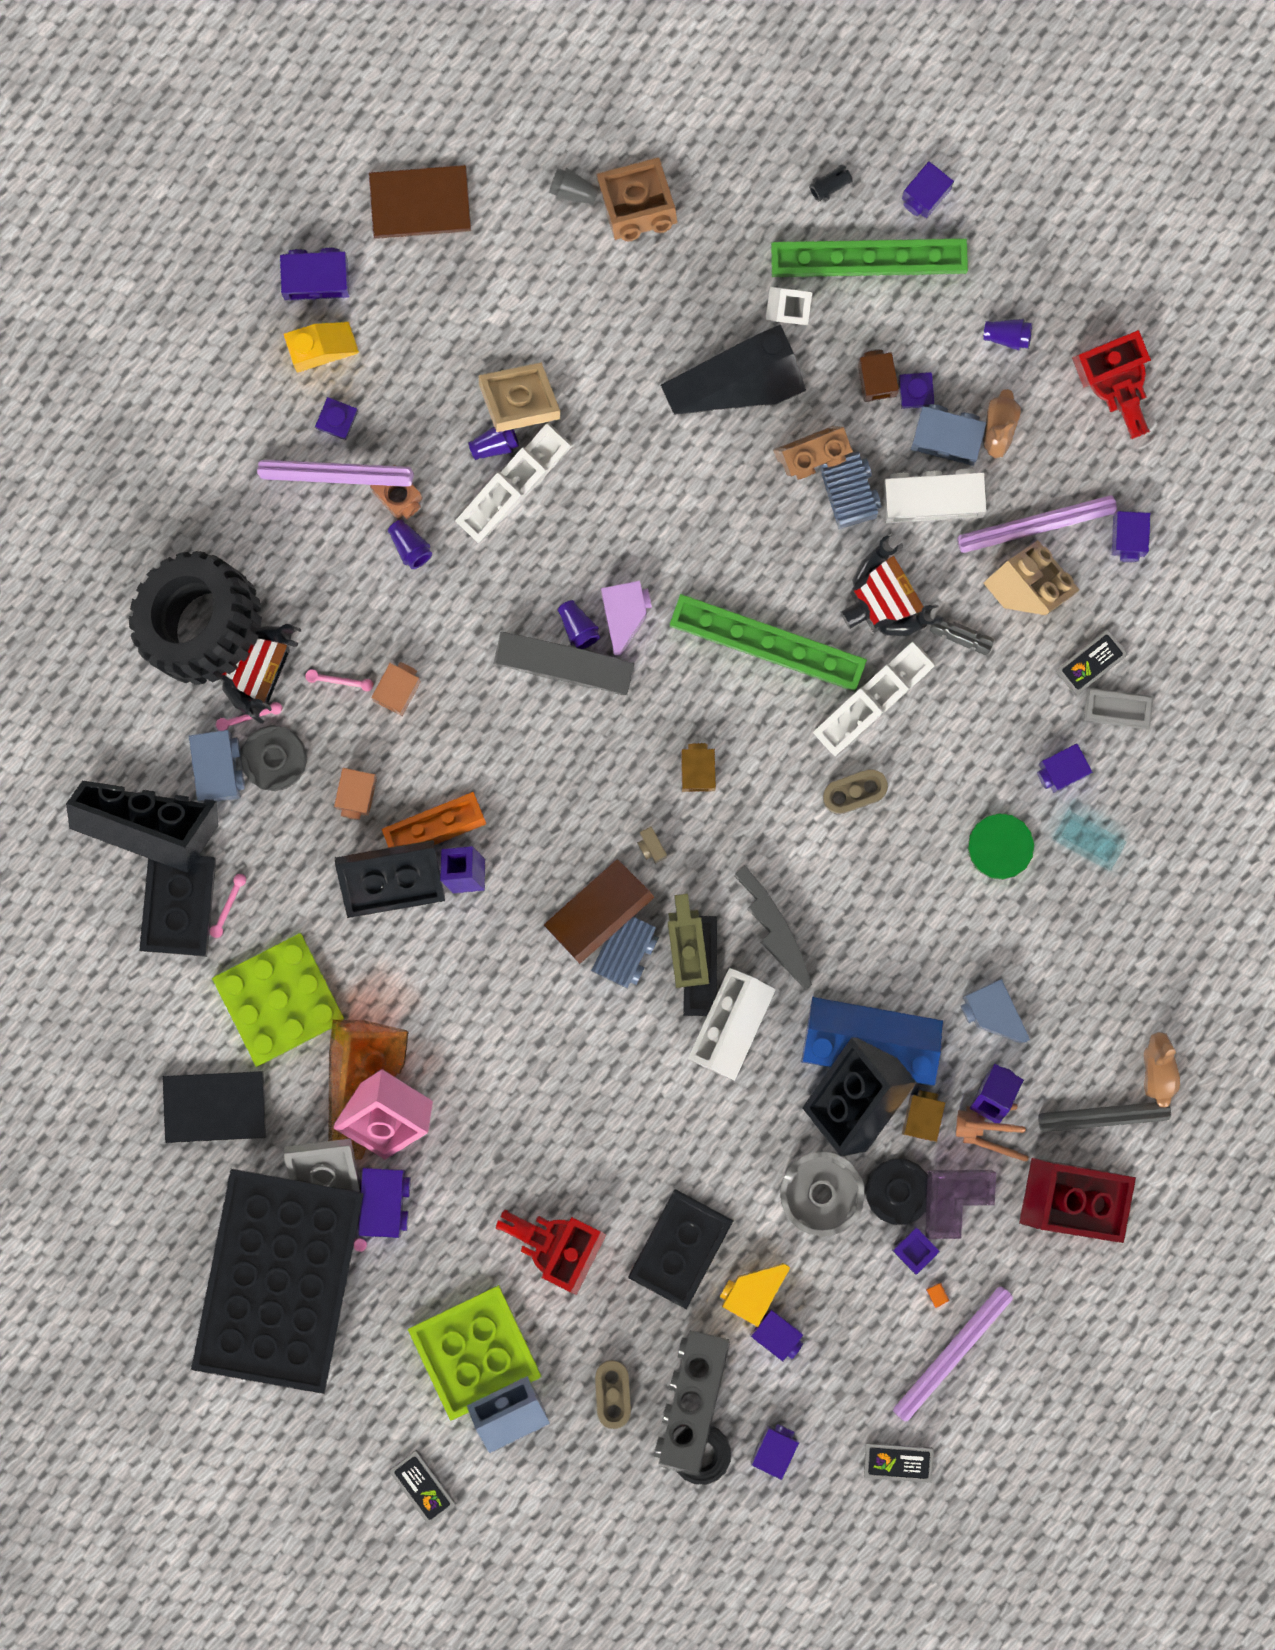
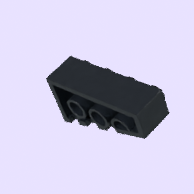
[66,780,218,873]

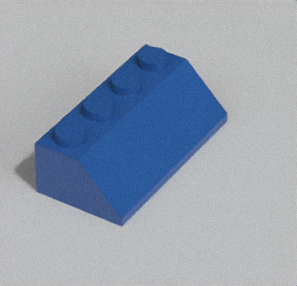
[801,997,943,1086]

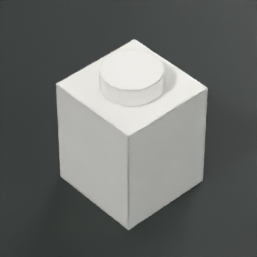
[766,287,812,325]

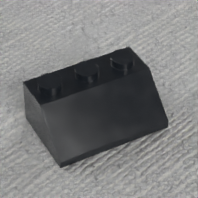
[802,1037,917,1156]

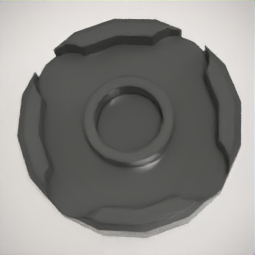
[240,725,307,792]

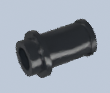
[809,164,853,202]

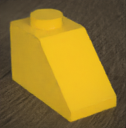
[284,322,359,373]
[719,1263,790,1327]

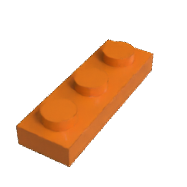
[382,792,486,848]

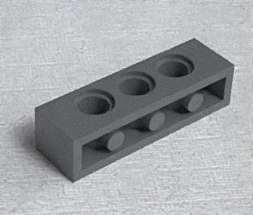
[654,1330,730,1476]

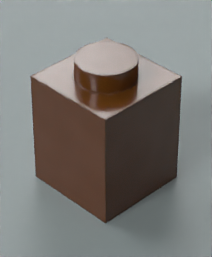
[858,349,899,402]

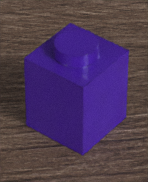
[902,161,954,219]
[1112,511,1150,562]
[1037,743,1093,794]
[440,846,486,893]
[969,1064,1024,1123]
[750,1308,804,1362]
[750,1424,799,1480]

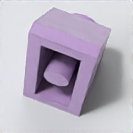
[601,581,652,657]

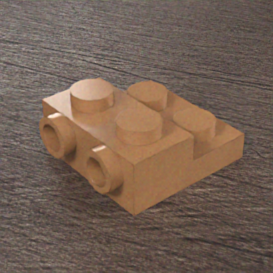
[596,157,677,241]
[773,426,853,480]

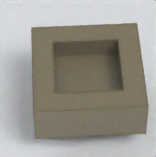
[637,826,667,864]

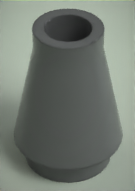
[549,168,599,206]

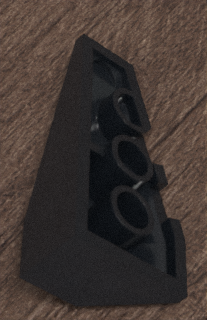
[660,324,806,415]

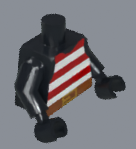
[841,533,943,636]
[220,624,301,724]

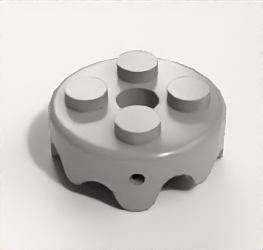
[780,1152,864,1236]

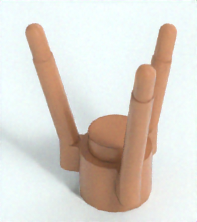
[956,1103,1029,1162]

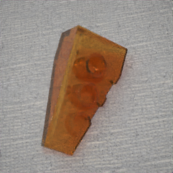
[328,1020,409,1160]

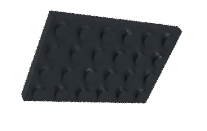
[191,1168,364,1394]

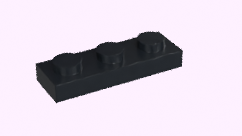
[683,916,717,1016]

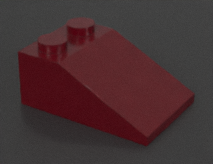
[1019,1158,1136,1243]

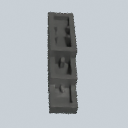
[493,631,634,696]
[734,865,812,990]

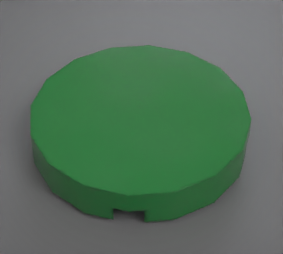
[967,813,1034,880]

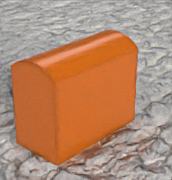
[926,1282,950,1308]

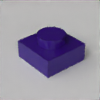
[899,372,935,409]
[315,397,358,440]
[892,1227,940,1275]

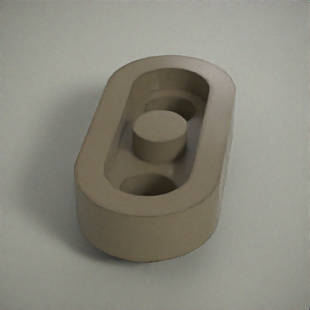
[823,769,888,814]
[595,1360,631,1429]

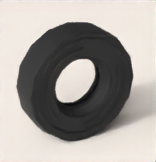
[675,1426,731,1485]

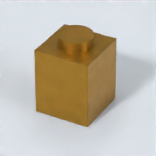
[681,743,716,792]
[902,1090,946,1142]

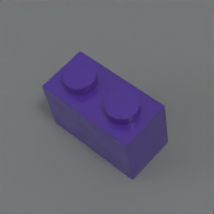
[280,248,349,301]
[359,1168,411,1238]

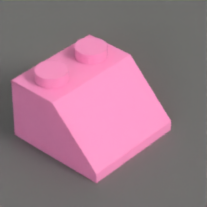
[334,1070,433,1160]

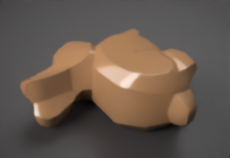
[984,389,1021,458]
[1143,1032,1180,1107]

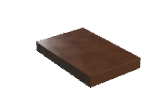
[369,165,471,239]
[544,859,654,964]

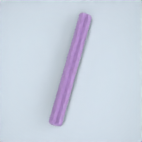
[257,460,414,487]
[957,495,1117,553]
[893,1286,1013,1422]

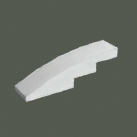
[455,423,573,543]
[813,641,936,756]

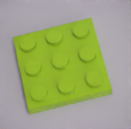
[212,933,346,1067]
[407,1285,542,1421]

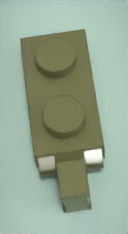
[668,894,709,988]

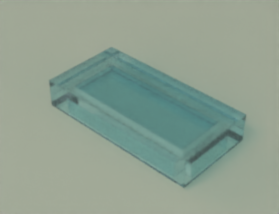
[1052,810,1126,872]

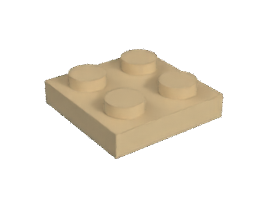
[479,362,560,432]

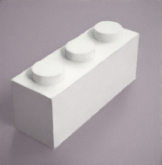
[883,469,987,523]
[688,968,776,1081]

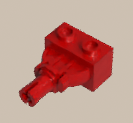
[1072,330,1151,439]
[496,1209,606,1295]

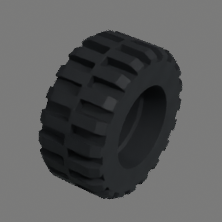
[129,551,262,685]

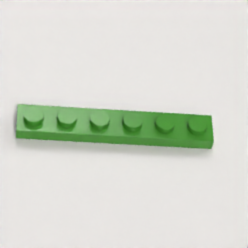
[771,239,968,277]
[669,594,867,692]

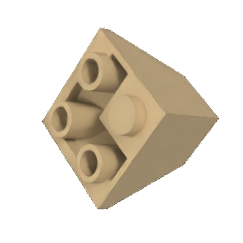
[983,540,1080,615]

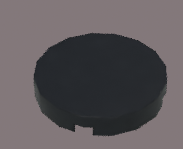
[866,1159,932,1225]

